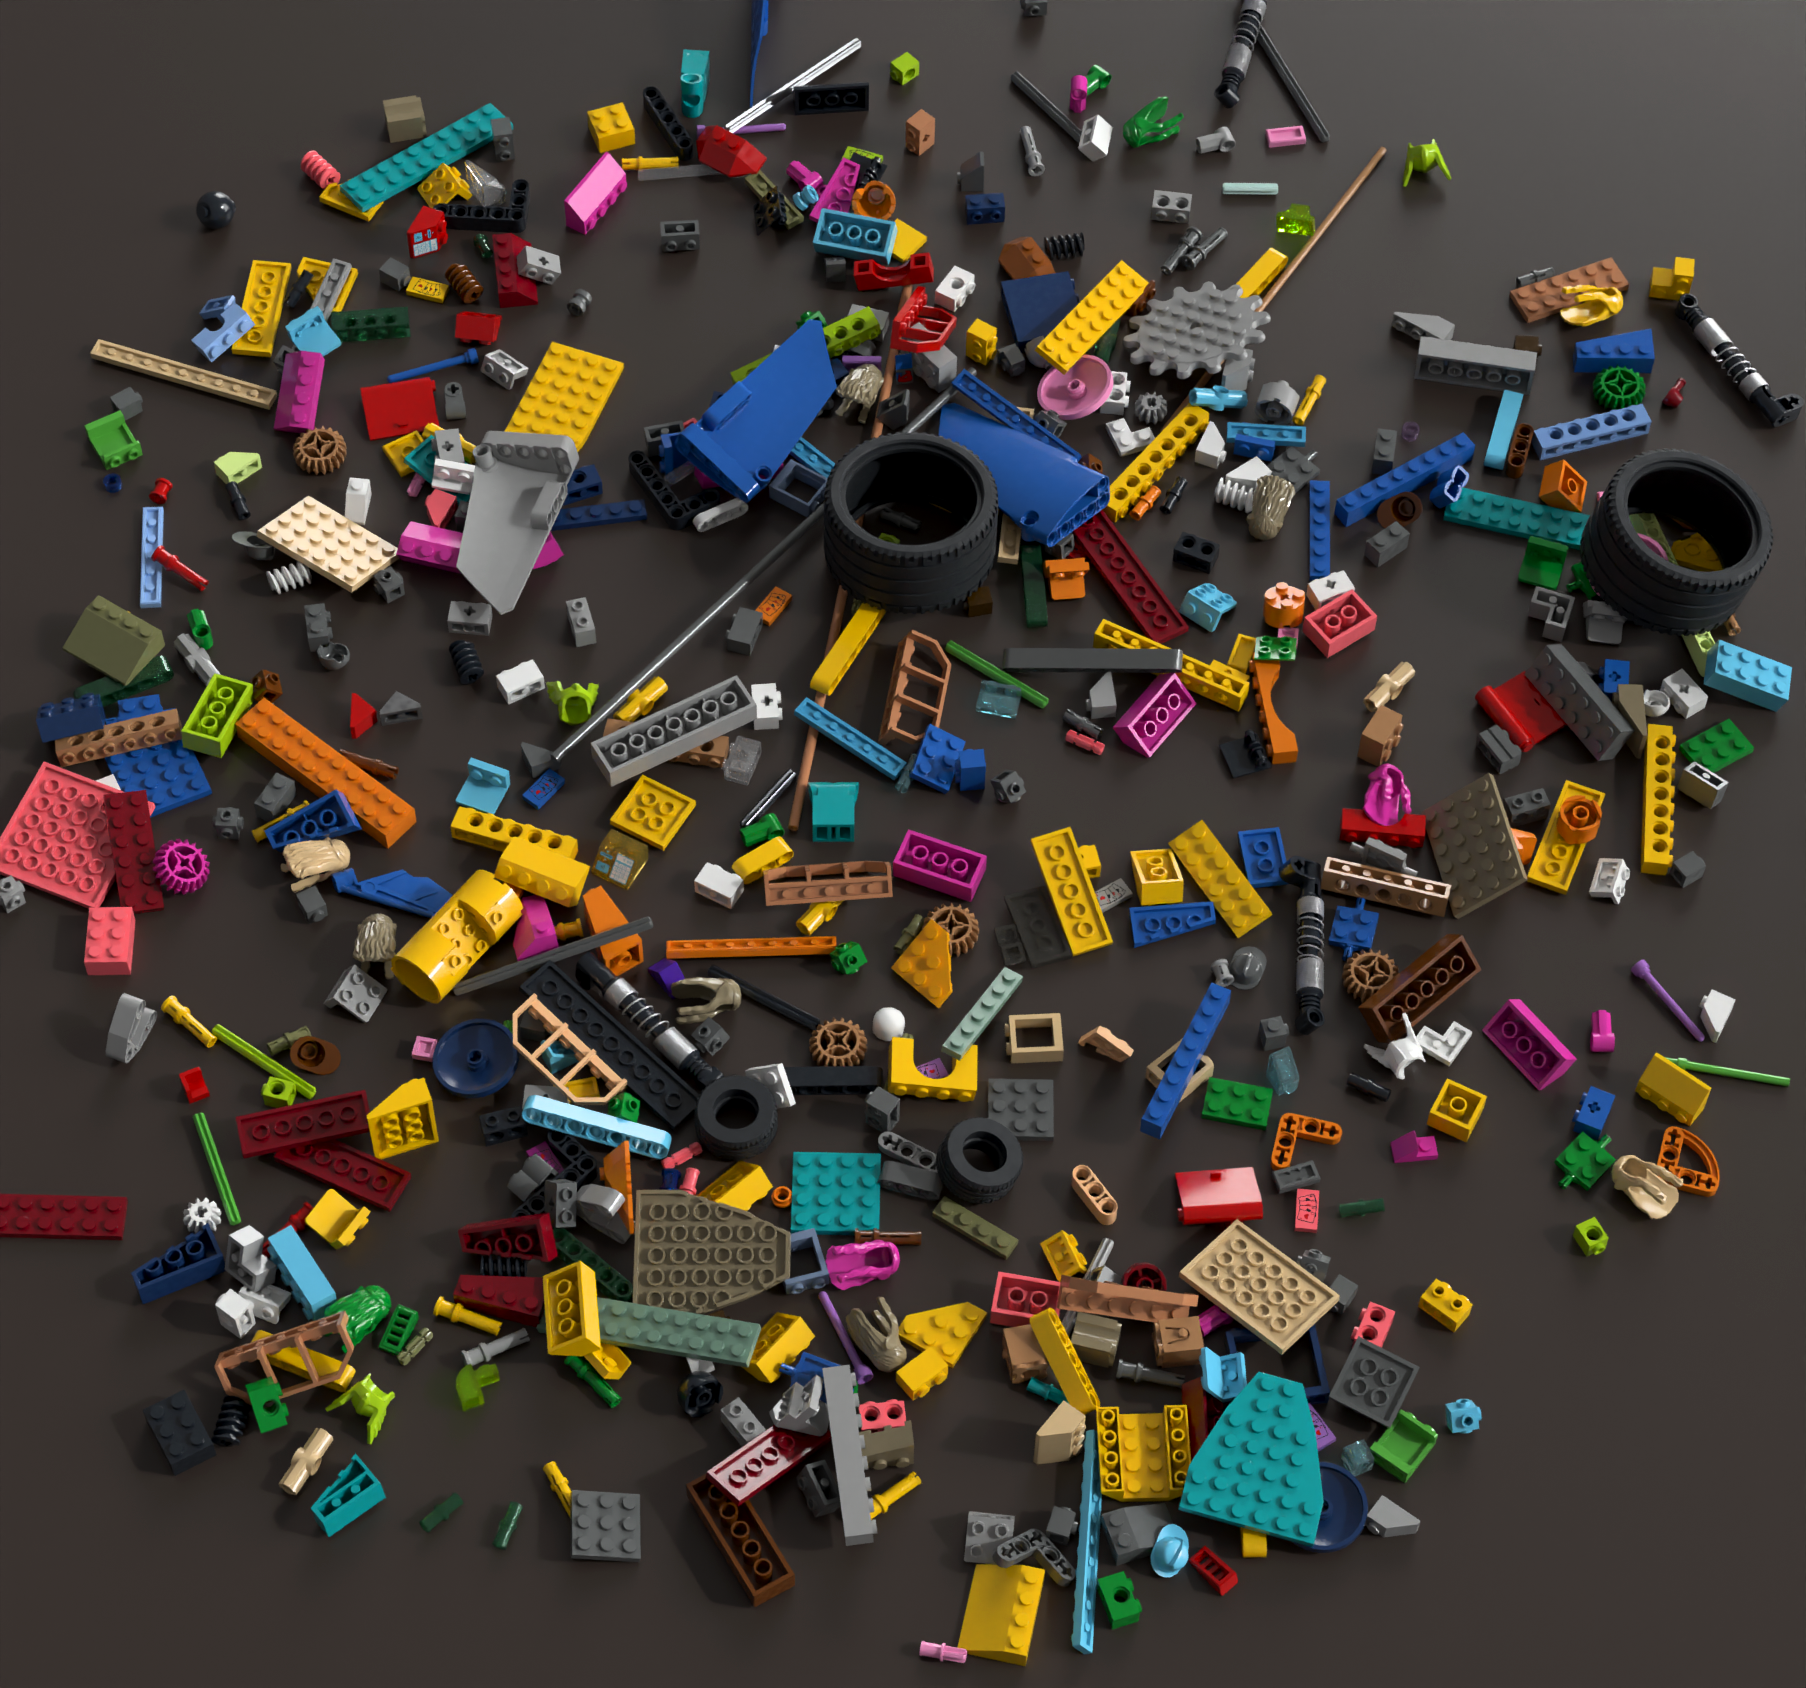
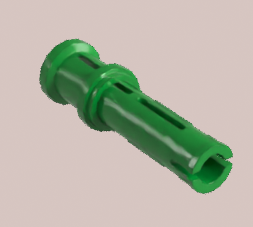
[564,1356,622,1408]

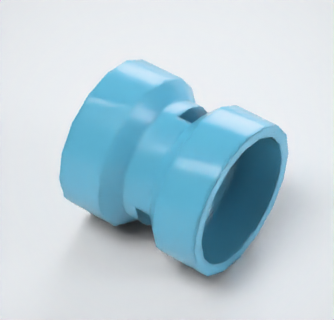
[793,185,819,211]

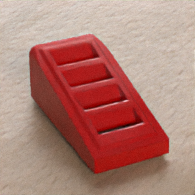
[1188,1546,1238,1596]

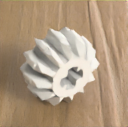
[183,1198,221,1233]

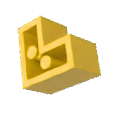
[1649,257,1695,301]

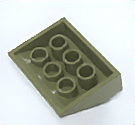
[63,595,165,686]

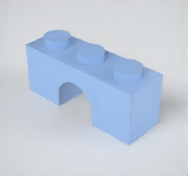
[191,302,255,362]

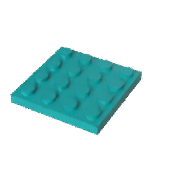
[791,1152,881,1235]

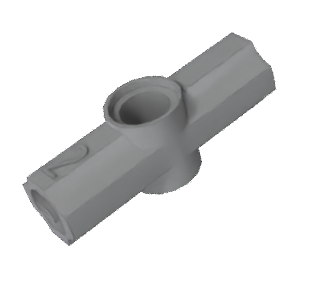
[174,633,221,686]

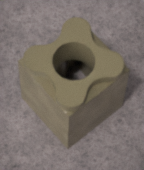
[383,95,427,143]
[1071,1312,1122,1368]

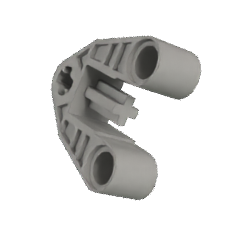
[106,993,157,1063]
[576,1184,635,1244]

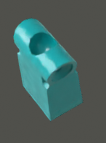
[680,49,710,118]
[807,782,859,842]

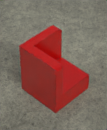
[179,1067,210,1104]

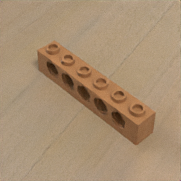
[55,708,182,767]
[603,718,729,768]
[1321,857,1451,917]

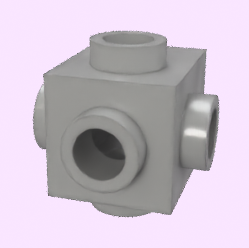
[0,875,26,913]

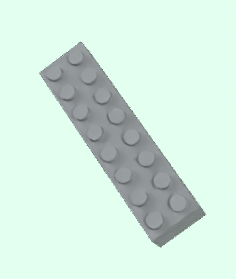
[591,675,757,787]

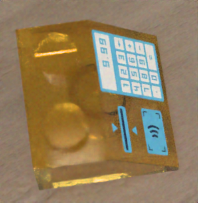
[591,828,649,890]

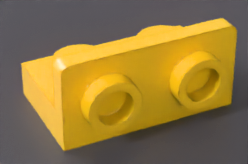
[1040,1230,1087,1282]
[584,1343,631,1380]

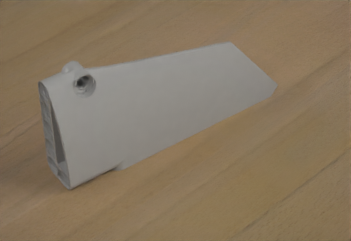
[456,431,579,615]

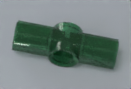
[1093,319,1121,365]

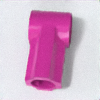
[1069,75,1087,113]
[786,160,823,191]
[1590,1010,1615,1052]
[1198,1305,1234,1337]

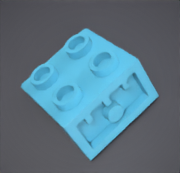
[456,757,510,815]

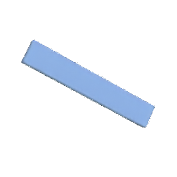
[140,506,164,608]

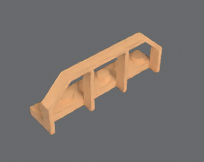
[513,993,627,1105]

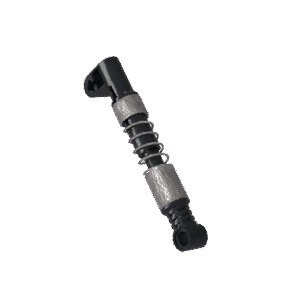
[1214,0,1267,109]
[1675,293,1804,427]
[1279,856,1325,1035]
[575,951,724,1091]

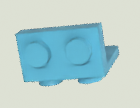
[285,306,341,356]
[1179,583,1237,632]
[1199,1347,1247,1403]

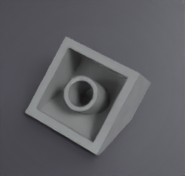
[1221,348,1255,391]

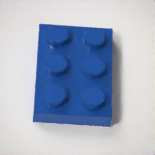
[909,724,966,794]
[1237,827,1289,888]

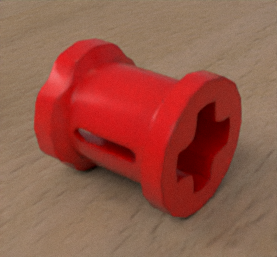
[149,478,173,504]

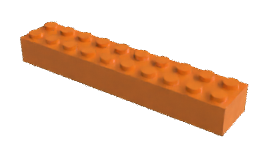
[235,698,417,849]

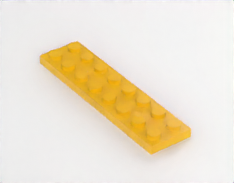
[1034,260,1149,375]

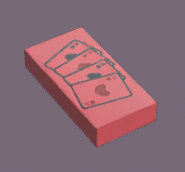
[1294,1189,1319,1233]

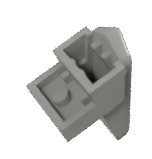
[1583,600,1627,644]
[769,1375,829,1436]

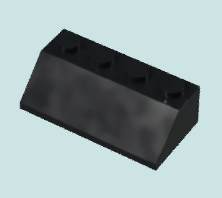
[793,81,869,115]

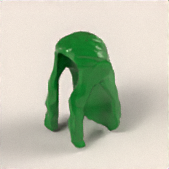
[1123,96,1183,148]
[324,1285,392,1354]

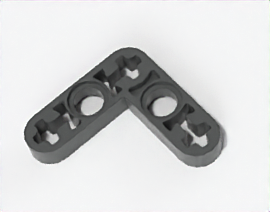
[992,1528,1076,1587]

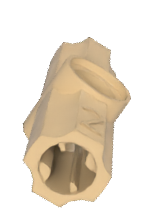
[1363,662,1415,712]
[279,1428,333,1495]

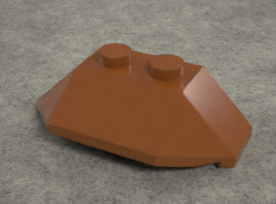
[998,237,1055,280]

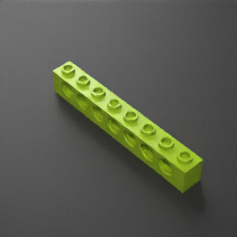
[731,306,881,384]

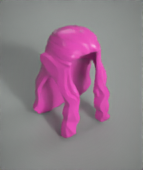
[1363,763,1412,826]
[825,1240,900,1290]

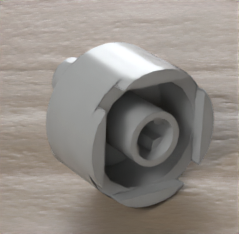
[1255,380,1300,425]

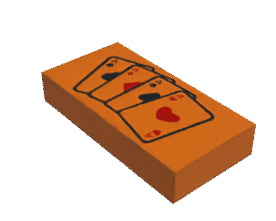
[755,586,792,626]

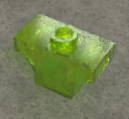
[1276,203,1315,236]

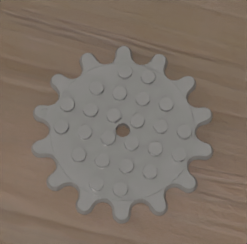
[1123,281,1271,379]

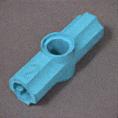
[1189,385,1248,411]

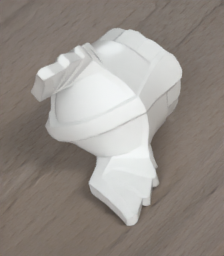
[1364,1013,1425,1080]

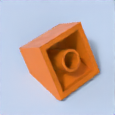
[1539,459,1587,513]

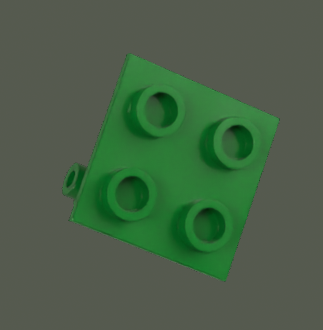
[1254,636,1297,661]

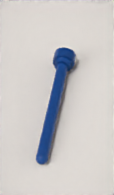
[387,348,479,383]

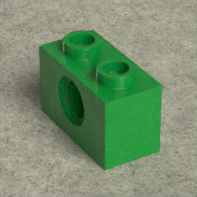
[245,1376,289,1434]
[1096,1571,1142,1630]

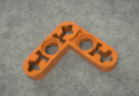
[1271,1113,1342,1171]

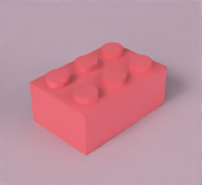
[1302,589,1377,658]
[84,907,136,975]
[990,1271,1061,1327]

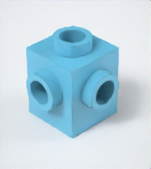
[1445,1399,1482,1433]

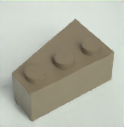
[859,1420,914,1470]

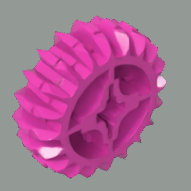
[153,838,210,895]

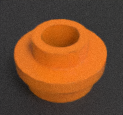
[771,1186,792,1208]

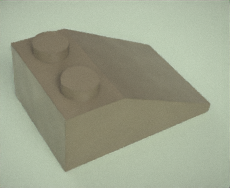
[1612,684,1647,759]

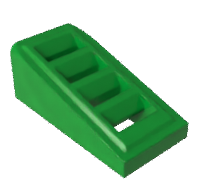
[379,1304,419,1356]

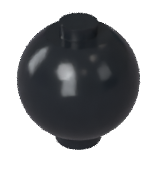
[196,191,236,229]

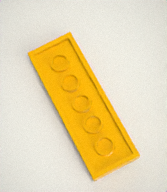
[232,260,292,357]
[1527,780,1605,895]
[1168,820,1272,938]
[1030,827,1113,957]

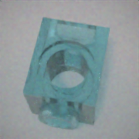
[1341,1439,1374,1476]

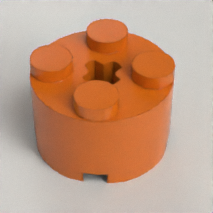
[1263,582,1305,629]
[1556,795,1602,845]

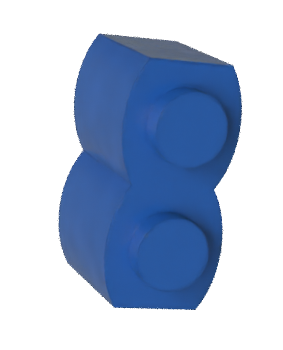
[1430,465,1469,509]

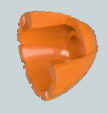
[852,181,896,220]

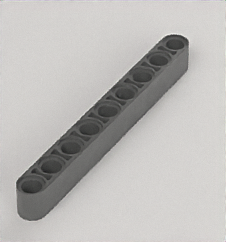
[1002,648,1183,673]

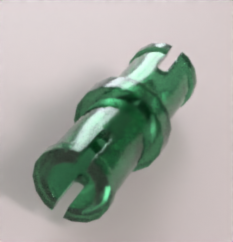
[1339,1198,1385,1218]
[419,1492,464,1533]
[492,1501,523,1550]

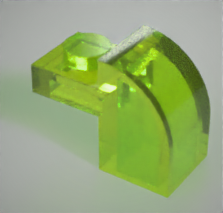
[456,1364,500,1411]

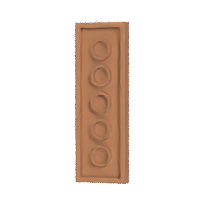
[1510,257,1630,323]

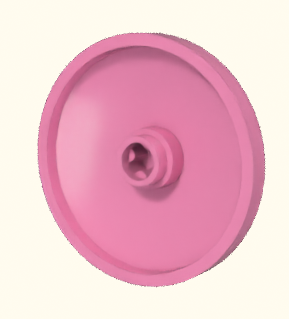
[1037,355,1113,420]

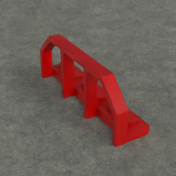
[890,286,957,353]

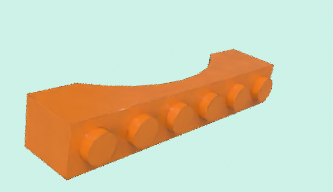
[1248,652,1298,764]

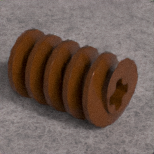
[445,263,484,304]

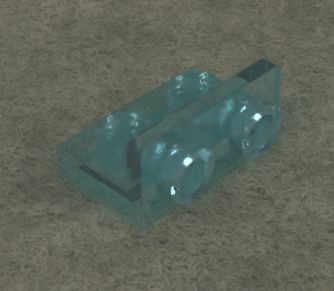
[976,680,1021,719]

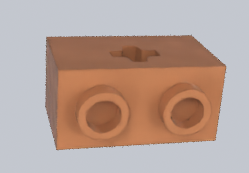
[906,109,935,156]

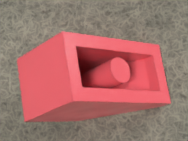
[425,489,458,529]

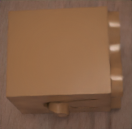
[1152,1316,1204,1368]
[1002,1324,1048,1384]

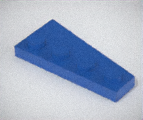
[1129,901,1216,948]

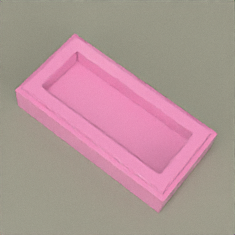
[1265,126,1306,148]

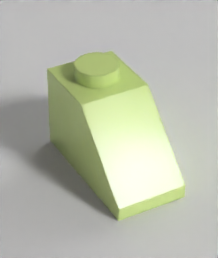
[214,452,262,484]

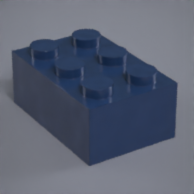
[36,693,106,743]

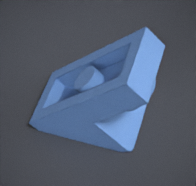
[199,295,235,325]

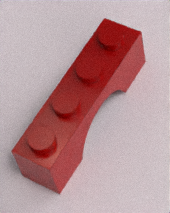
[854,252,934,291]
[1339,808,1426,848]

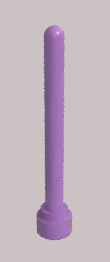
[697,123,786,139]
[1631,959,1705,1042]
[818,1291,874,1384]

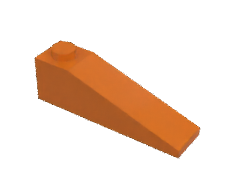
[599,1141,634,1234]

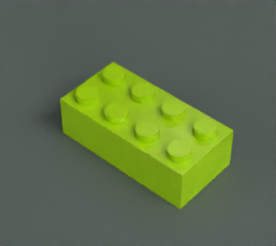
[181,673,254,758]

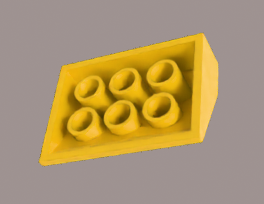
[366,1078,439,1159]
[957,1564,1045,1666]

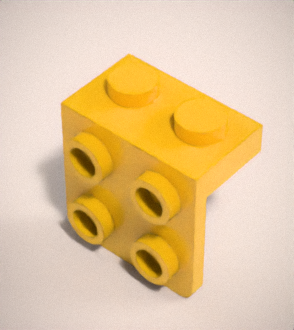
[418,163,473,208]
[305,1189,371,1250]

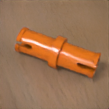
[1130,485,1161,521]

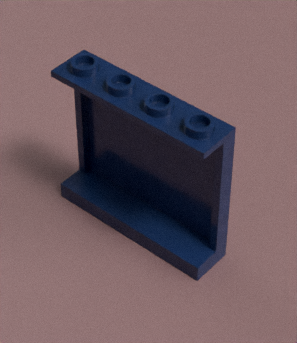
[1000,271,1079,353]

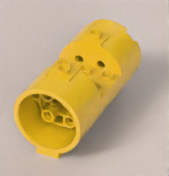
[391,870,523,1003]

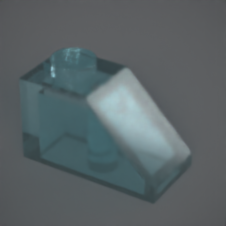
[1266,1046,1300,1096]

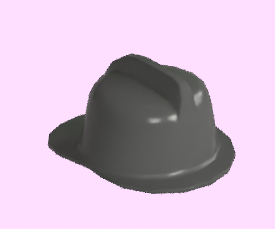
[232,531,275,560]
[1228,946,1267,990]

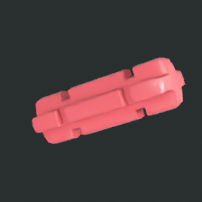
[1065,730,1105,755]
[661,1142,703,1171]

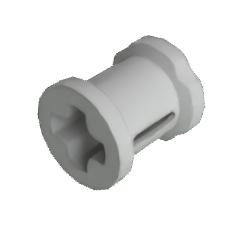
[1210,959,1234,987]

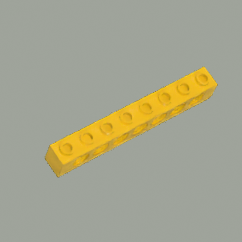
[1102,403,1209,523]
[1093,619,1250,712]
[1641,724,1676,875]

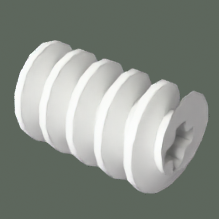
[1214,477,1253,513]
[266,561,311,594]

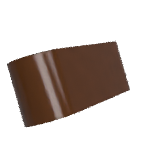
[1505,423,1534,479]

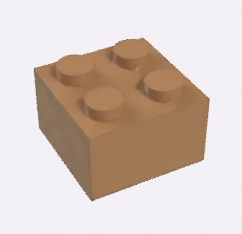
[1357,705,1403,767]

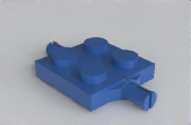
[105,694,176,725]
[1329,897,1379,961]
[779,1351,854,1404]

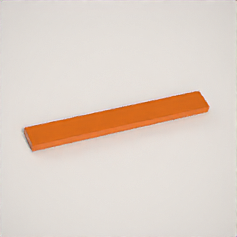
[666,936,836,959]

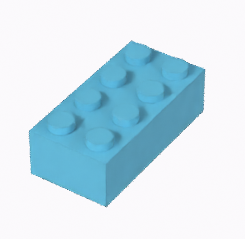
[813,208,898,266]
[1704,640,1792,712]
[267,1225,337,1321]

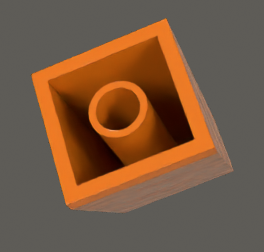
[583,885,644,976]

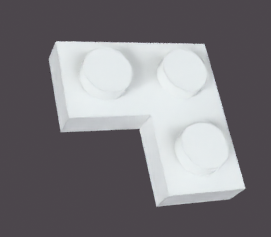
[1105,418,1155,457]
[1416,1021,1472,1066]
[745,1063,796,1108]

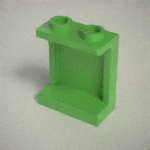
[84,410,143,470]
[1367,1409,1438,1483]

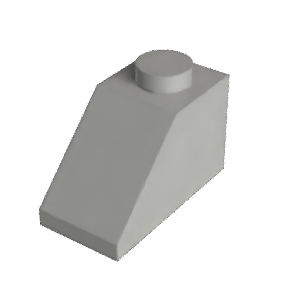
[1085,672,1117,719]
[1365,1495,1420,1537]

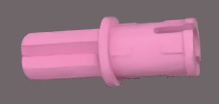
[919,1641,967,1663]

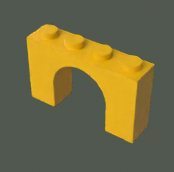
[888,1037,977,1102]

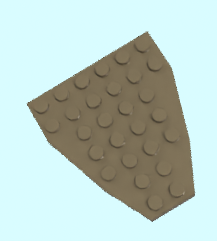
[633,1190,791,1314]

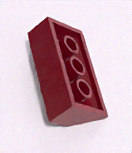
[492,233,538,308]
[1182,1376,1232,1461]

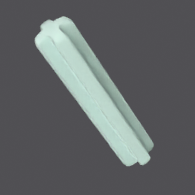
[1222,183,1278,195]

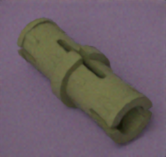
[893,914,925,955]
[267,1025,311,1056]

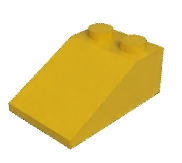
[1130,849,1184,906]

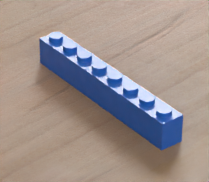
[1334,432,1475,527]
[1140,983,1231,1140]

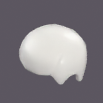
[1644,689,1670,717]
[872,1007,905,1041]

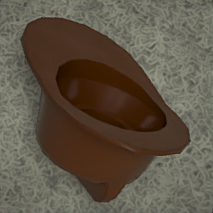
[1377,492,1422,528]
[290,1036,341,1075]

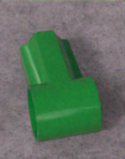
[1085,65,1112,96]
[187,609,213,650]
[740,813,784,847]

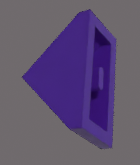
[647,958,685,1000]

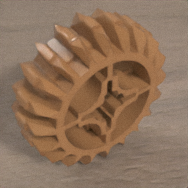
[293,426,347,475]
[922,903,979,957]
[1342,949,1399,1003]
[809,1017,867,1067]

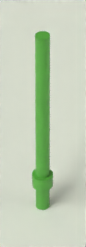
[1665,1057,1790,1087]

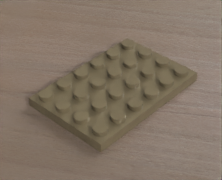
[1421,773,1528,919]

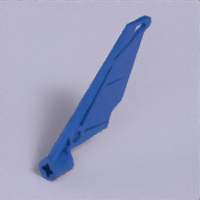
[331,868,453,918]

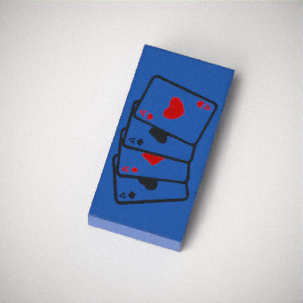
[522,768,565,810]

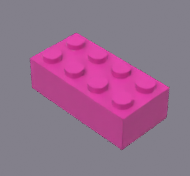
[893,829,987,902]

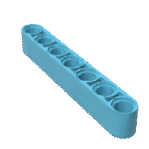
[522,1095,672,1159]

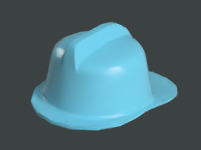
[1150,1524,1189,1577]

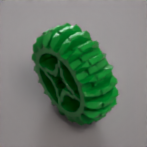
[1593,364,1646,410]

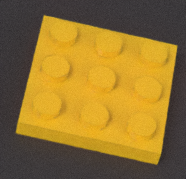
[610,775,696,851]

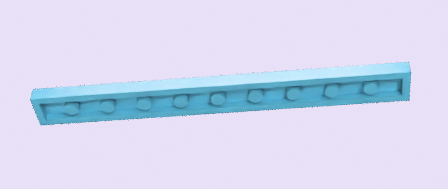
[1071,1429,1102,1654]

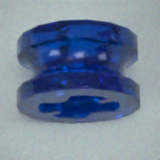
[103,473,123,493]

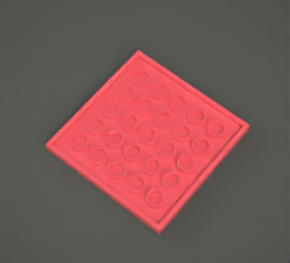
[0,762,156,909]

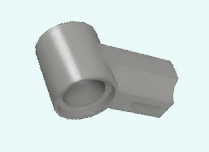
[1195,127,1236,154]

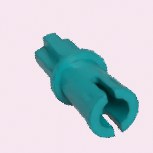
[1027,1377,1069,1404]

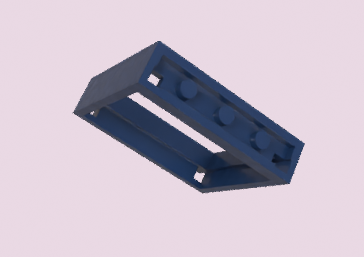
[1224,1324,1330,1405]

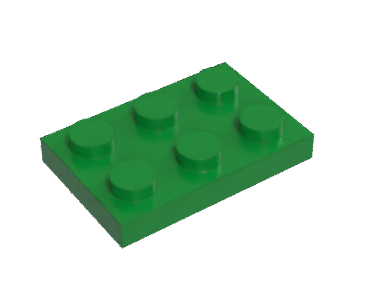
[1679,719,1754,773]
[1201,1077,1273,1130]

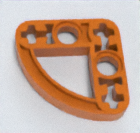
[1657,1126,1720,1197]

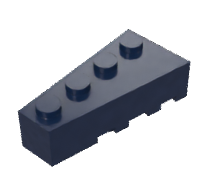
[131,1223,226,1304]

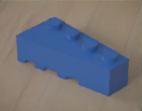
[1572,329,1655,373]
[264,789,362,853]

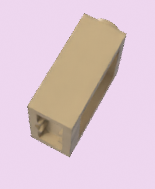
[1004,1013,1064,1063]
[1146,1038,1214,1102]

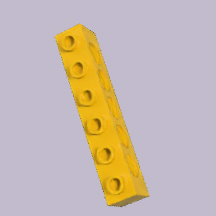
[450,806,578,860]

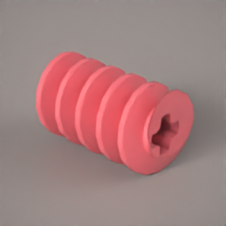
[300,150,340,190]

